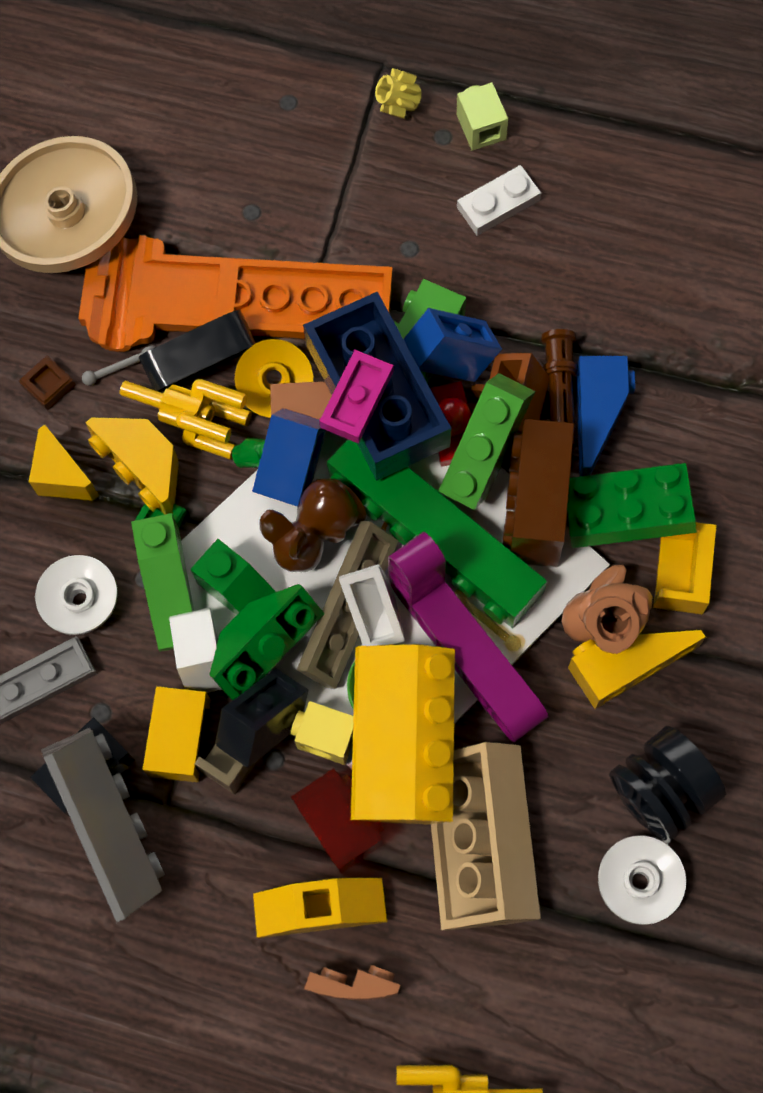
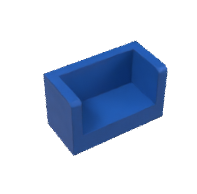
[403,308,502,382]
[252,408,326,506]

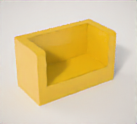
[653,522,716,615]
[143,686,211,782]

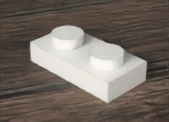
[457,165,541,236]

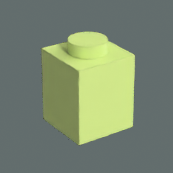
[456,83,508,151]

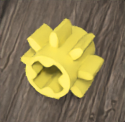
[375,68,421,118]

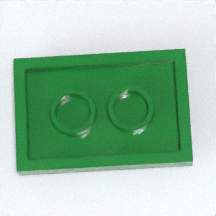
[567,463,697,548]

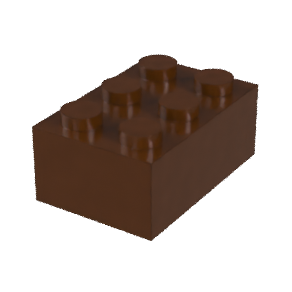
[502,419,574,567]

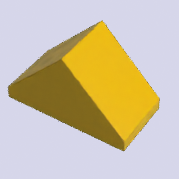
[29,425,99,501]

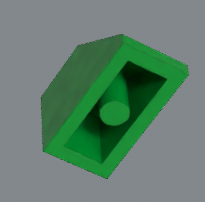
[190,538,276,615]

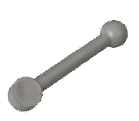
[82,345,156,386]

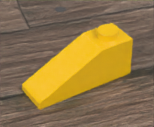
[568,630,705,709]

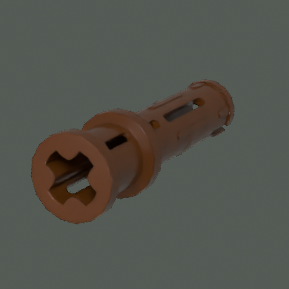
[541,329,578,449]

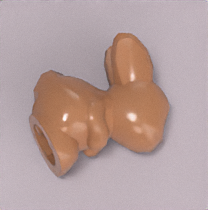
[562,565,652,654]

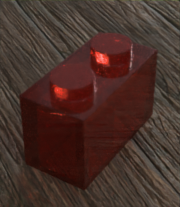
[291,768,385,874]

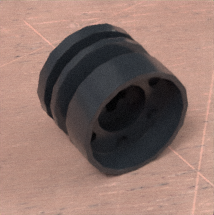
[609,726,726,844]

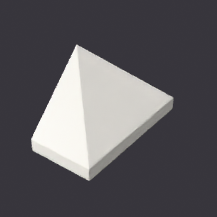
[339,564,405,646]

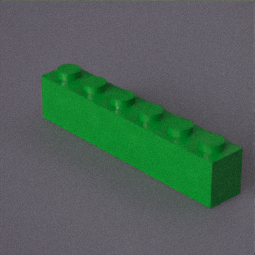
[327,439,547,628]

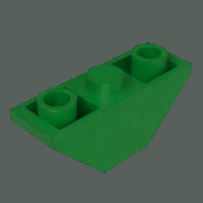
[209,584,325,701]

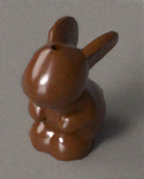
[259,478,367,572]

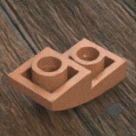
[304,965,401,1000]

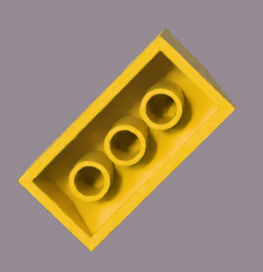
[351,644,455,824]

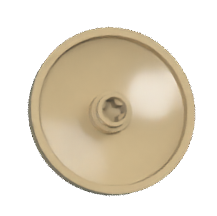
[0,136,137,273]

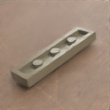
[297,521,398,689]

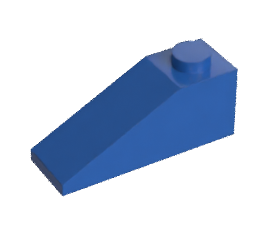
[576,356,635,477]

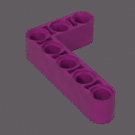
[388,532,548,743]

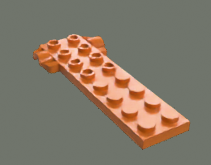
[78,235,393,352]

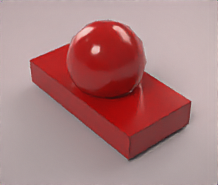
[430,381,471,467]

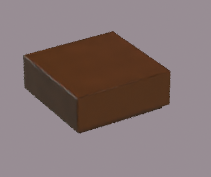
[19,355,76,411]

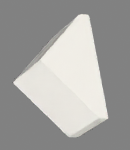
[169,608,222,693]

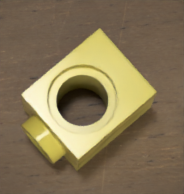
[291,701,353,765]

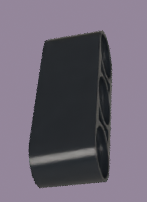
[138,310,256,392]

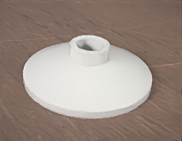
[35,555,118,635]
[598,836,686,925]

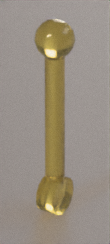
[454,590,521,652]

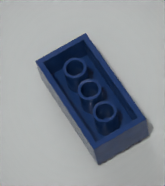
[303,292,451,481]

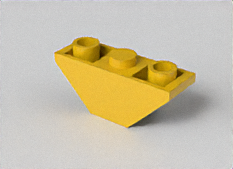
[85,417,179,515]
[253,878,387,938]

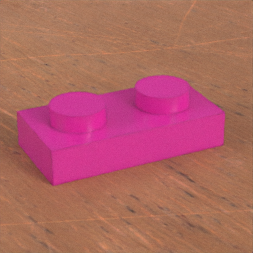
[319,350,394,444]

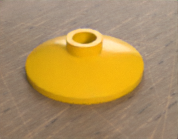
[235,339,313,418]

